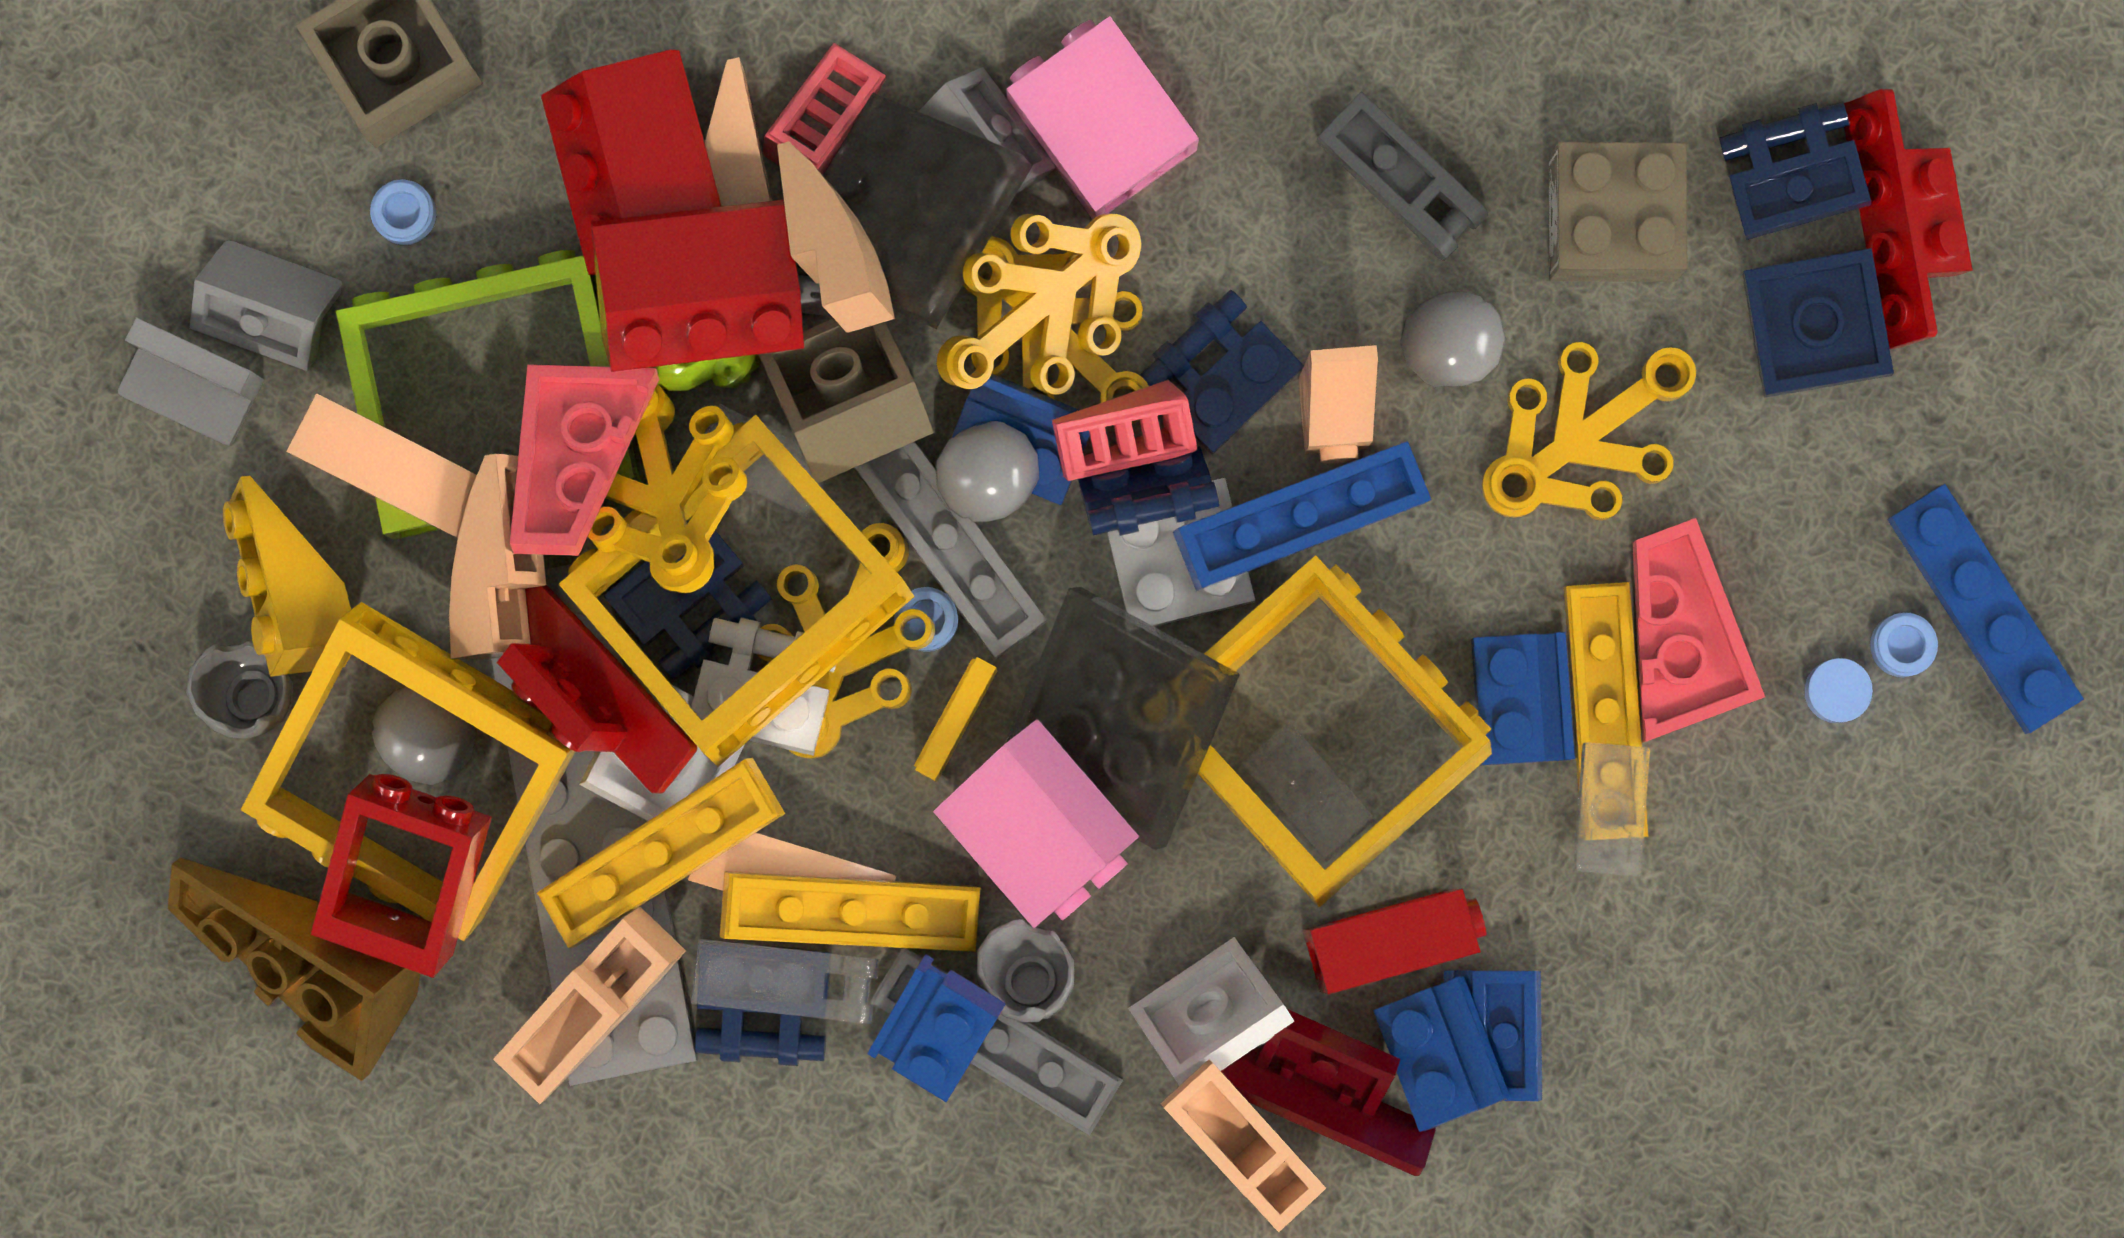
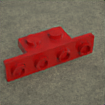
[1844,89,1973,349]
[496,584,697,794]

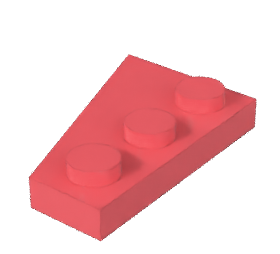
[510,365,659,556]
[1632,518,1765,743]

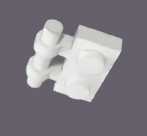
[691,618,837,756]

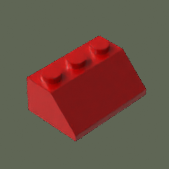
[541,49,722,275]
[591,199,804,372]

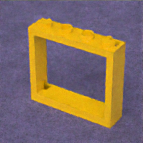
[559,415,915,767]
[1143,555,1492,908]
[241,602,576,941]

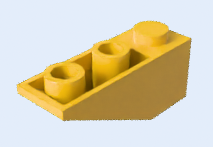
[223,476,352,677]

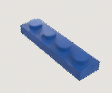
[1173,441,1432,591]
[1887,484,2084,734]

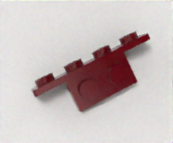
[1221,1008,1436,1176]

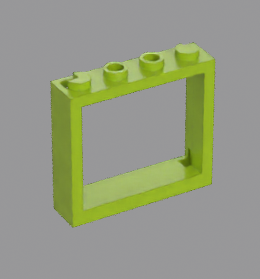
[336,250,641,540]

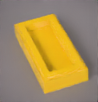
[914,657,998,783]

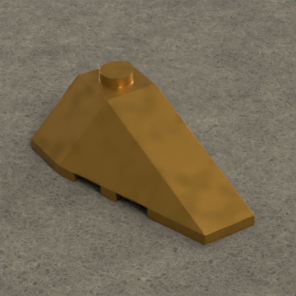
[168,857,421,1081]

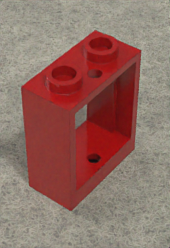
[311,774,492,978]
[1302,888,1487,994]

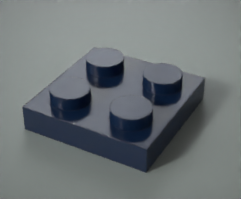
[1743,248,1894,398]

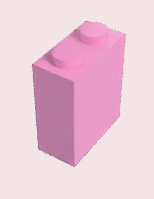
[1006,16,1199,219]
[933,719,1140,928]

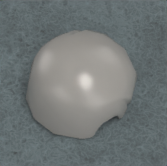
[1401,291,1506,387]
[936,421,1039,522]
[186,641,293,739]
[371,686,476,785]
[976,919,1074,1022]

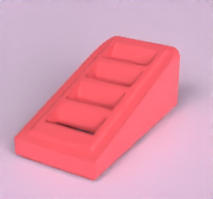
[763,43,886,175]
[1052,380,1197,481]

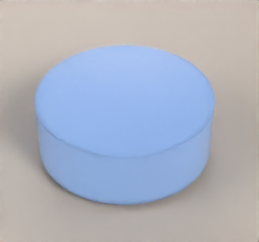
[370,179,436,245]
[894,587,958,652]
[1870,613,1938,677]
[1804,658,1873,723]

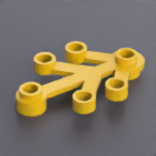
[937,213,1141,395]
[958,236,1149,424]
[1482,342,1696,520]
[588,384,747,593]
[757,523,935,759]

